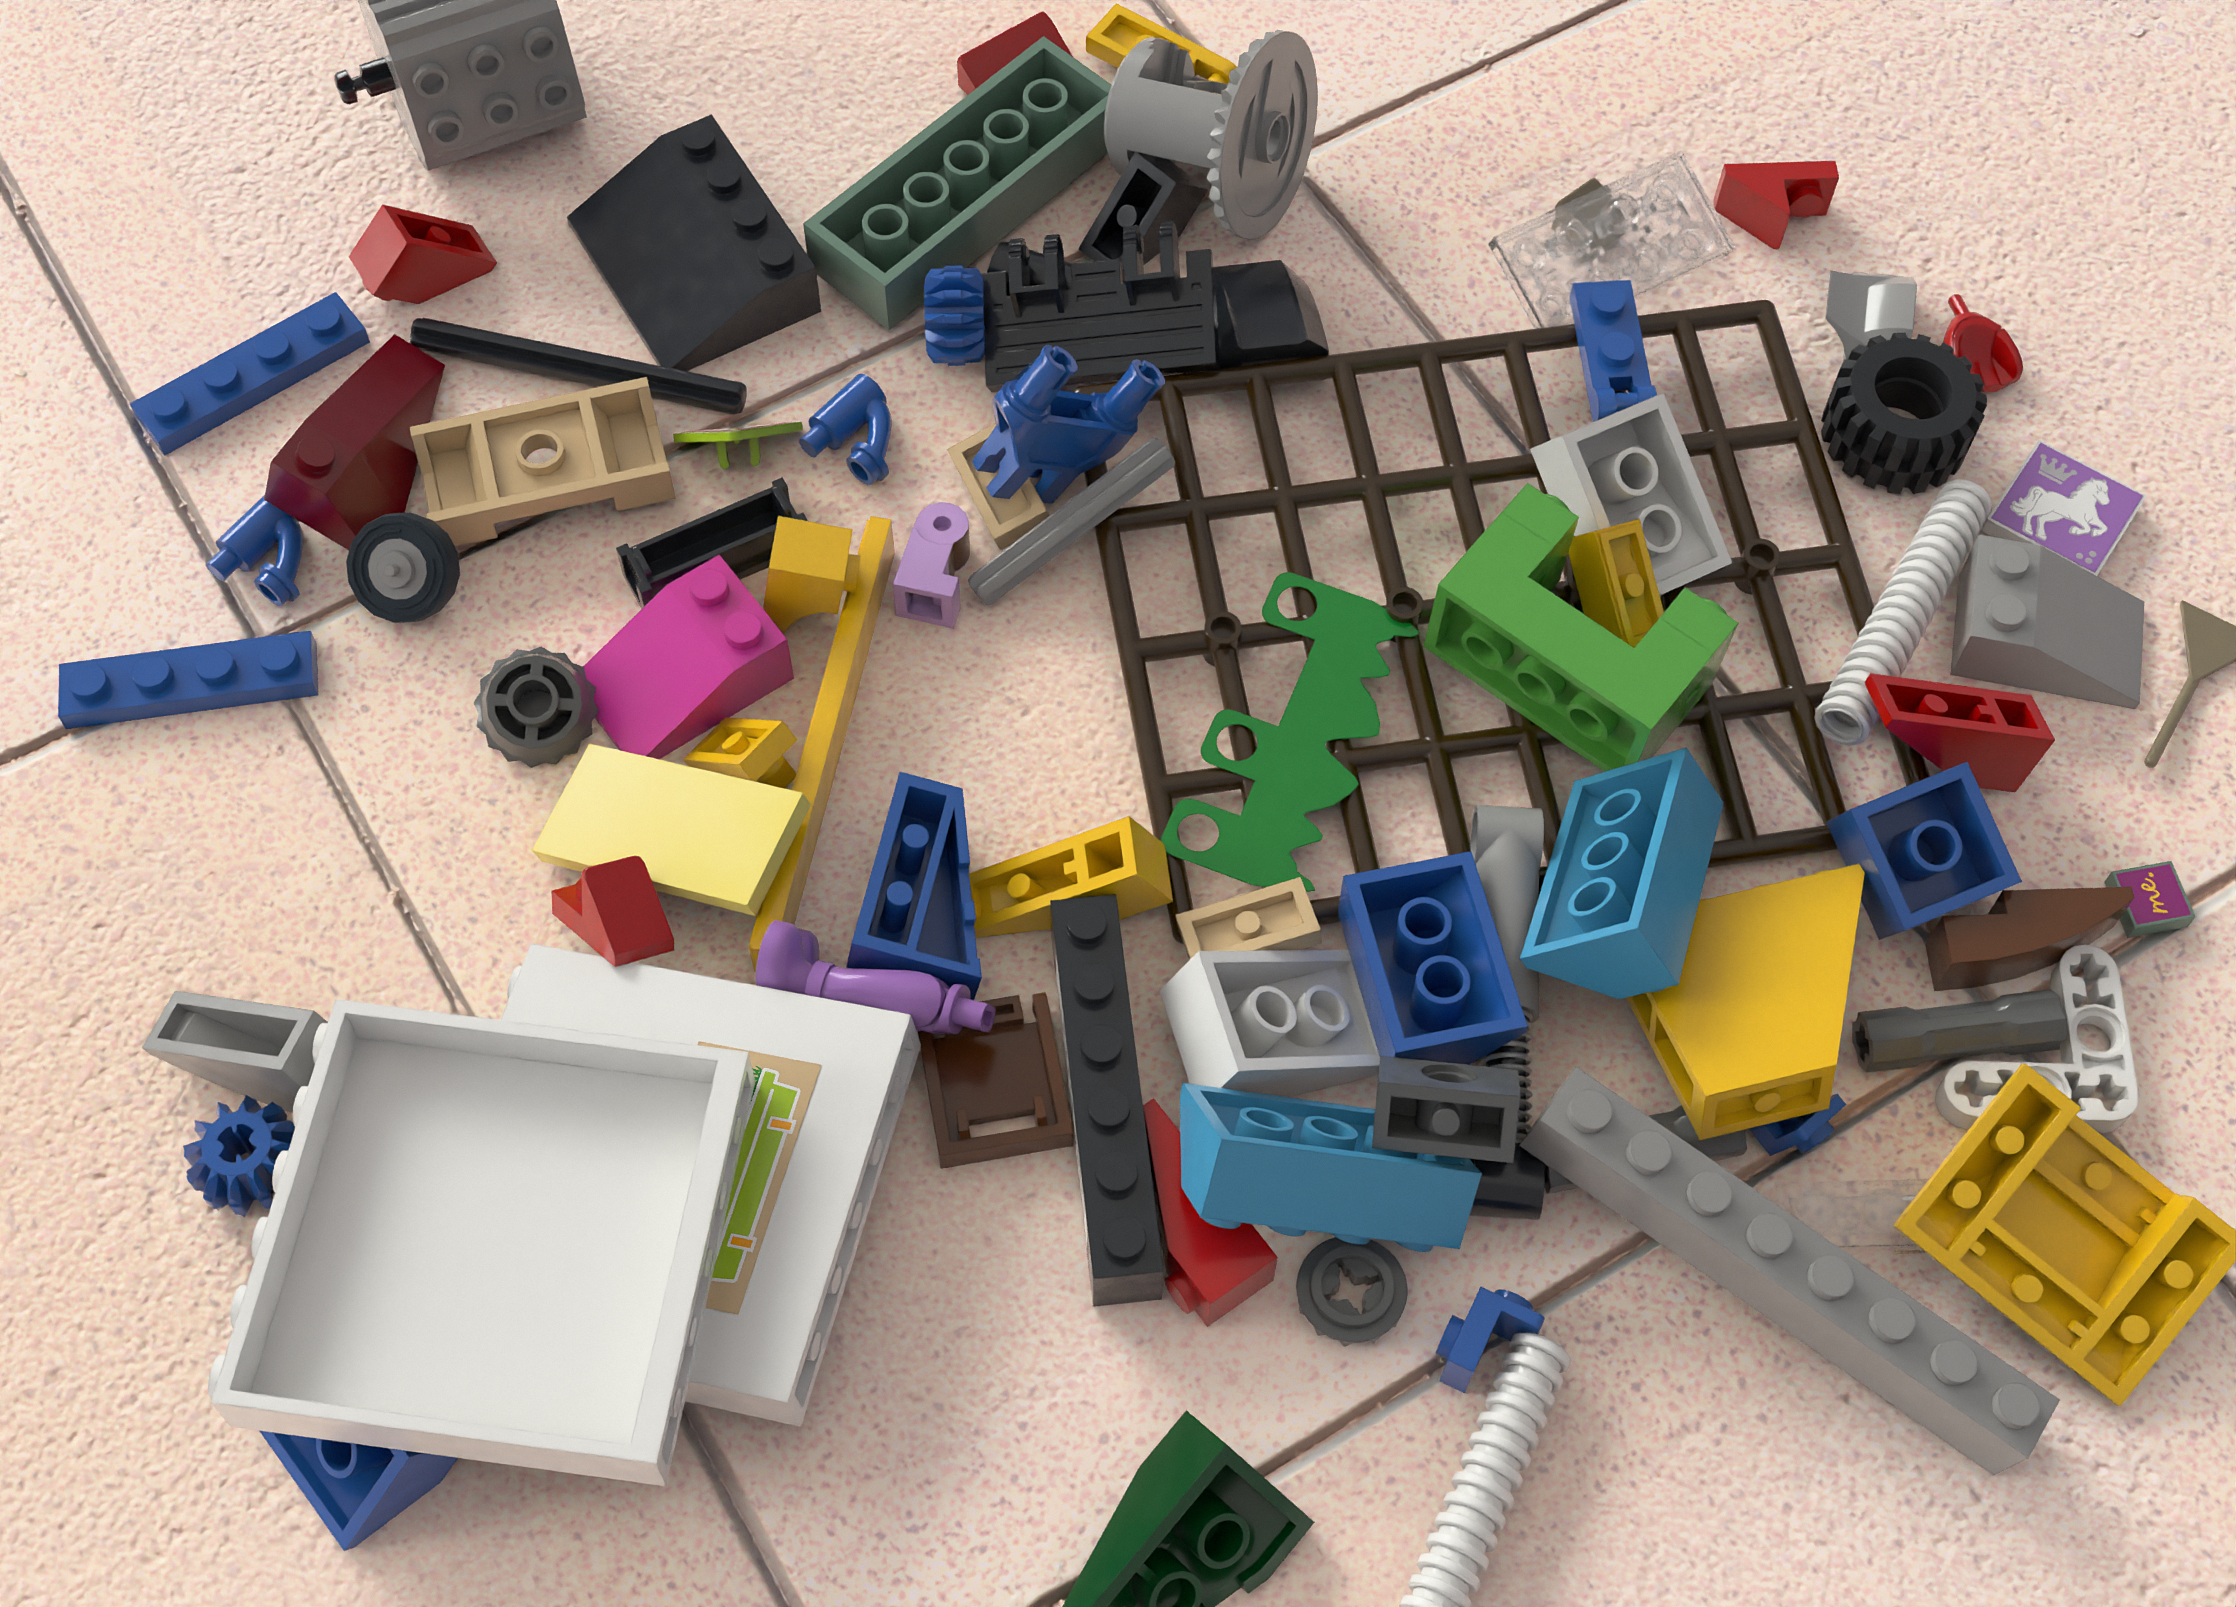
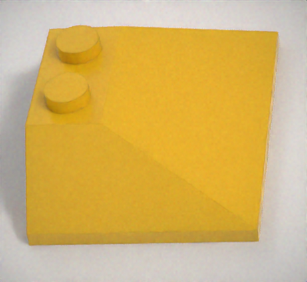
[1892,1063,2236,1407]

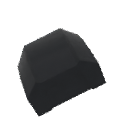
[1213,260,1329,382]

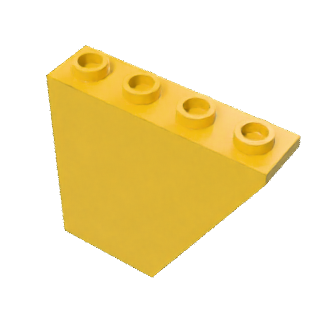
[1626,864,1865,1140]

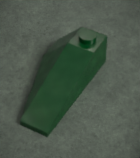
[1062,1410,1315,1607]

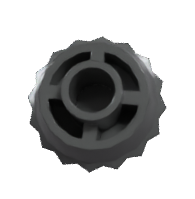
[474,646,599,768]

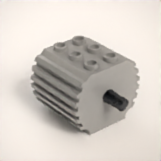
[334,0,587,171]

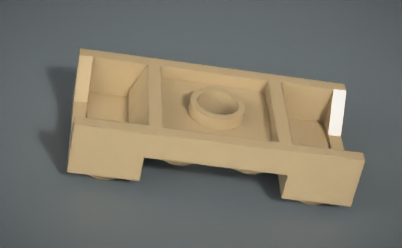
[410,377,676,547]

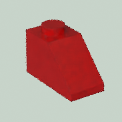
[348,204,497,304]

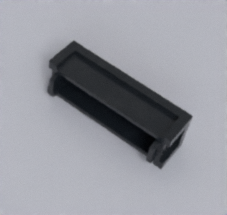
[616,477,808,609]

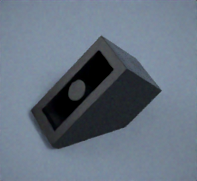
[1078,152,1208,281]

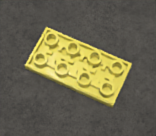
[532,743,811,916]

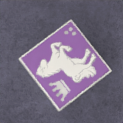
[1981,440,2147,576]

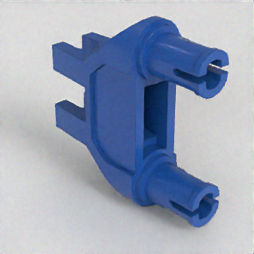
[972,345,1165,504]

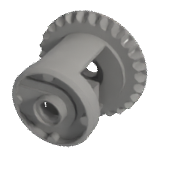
[1104,29,1318,240]

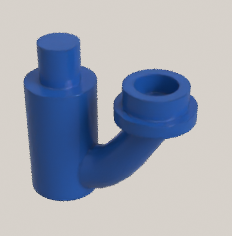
[799,374,892,485]
[206,494,303,606]

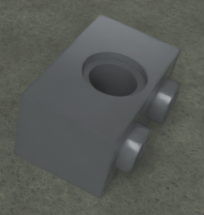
[1372,1056,1520,1163]

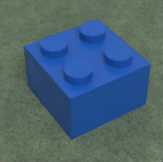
[1826,762,2022,940]

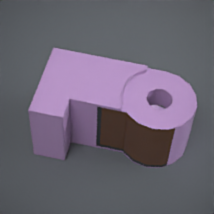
[893,502,970,628]

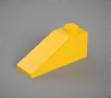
[969,816,1173,938]

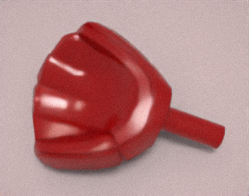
[1943,294,2023,392]

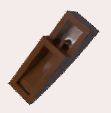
[1925,887,2135,991]

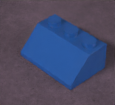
[1338,851,1528,1065]
[260,1431,458,1551]

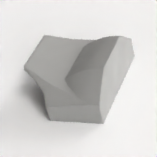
[1825,270,1917,361]

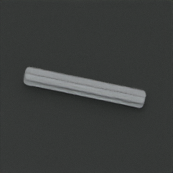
[968,438,1175,605]

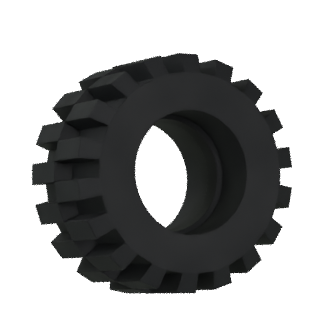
[1821,333,1987,494]

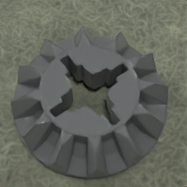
[1296,1237,1408,1347]

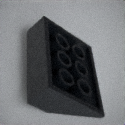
[567,114,821,371]

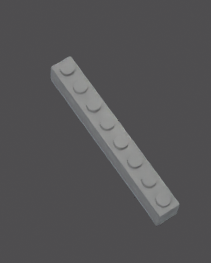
[1519,1067,2060,1475]

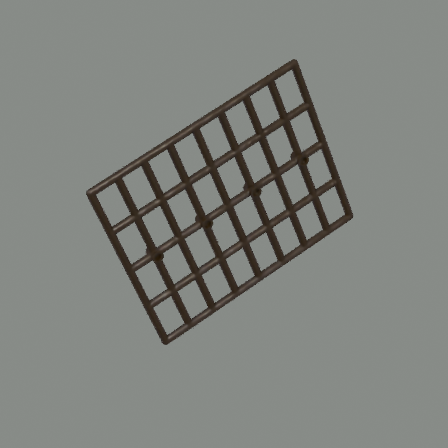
[1072,300,1931,944]

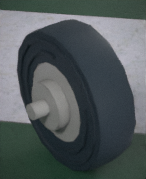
[346,512,460,623]

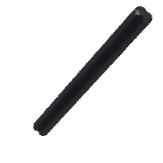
[410,318,747,415]

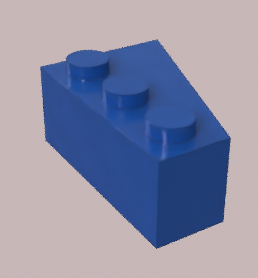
[846,772,982,1000]

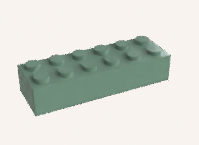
[803,36,1112,330]

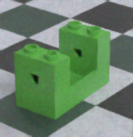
[1423,483,1739,772]

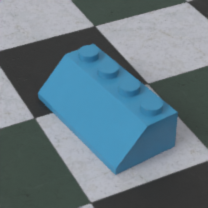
[1520,747,1724,999]
[1180,1083,1482,1252]

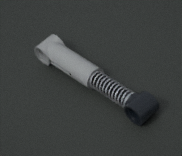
[1470,805,1545,1220]

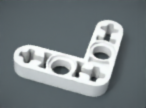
[1935,944,2139,1133]

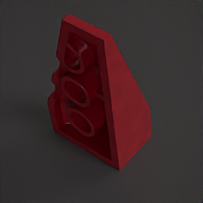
[264,334,445,550]

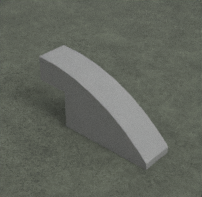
[142,991,328,1114]

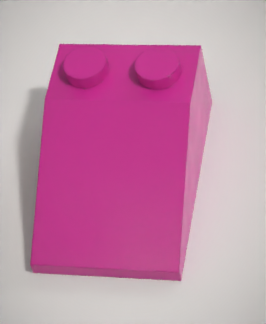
[583,555,794,759]

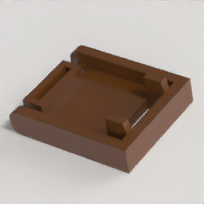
[917,992,1074,1169]

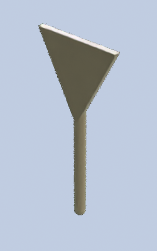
[2144,600,2236,768]

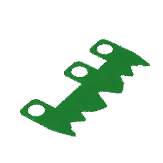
[1161,572,1420,892]

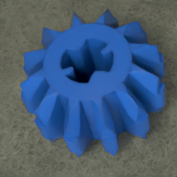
[924,265,985,366]
[183,1095,295,1217]

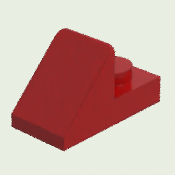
[1713,161,1839,250]
[551,855,674,967]

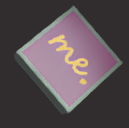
[2104,861,2196,938]

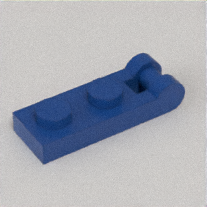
[1569,280,1657,422]

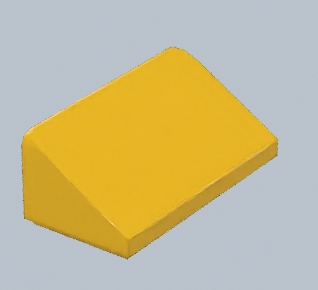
[1568,519,1664,648]

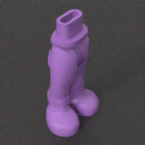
[756,920,996,1034]

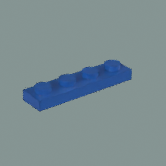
[130,292,370,456]
[58,631,319,729]

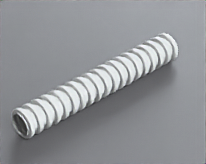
[1814,479,1992,745]
[1399,1333,1571,1607]

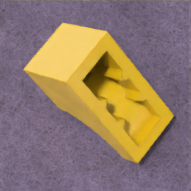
[763,516,861,634]

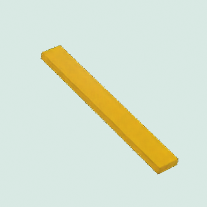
[748,516,895,972]

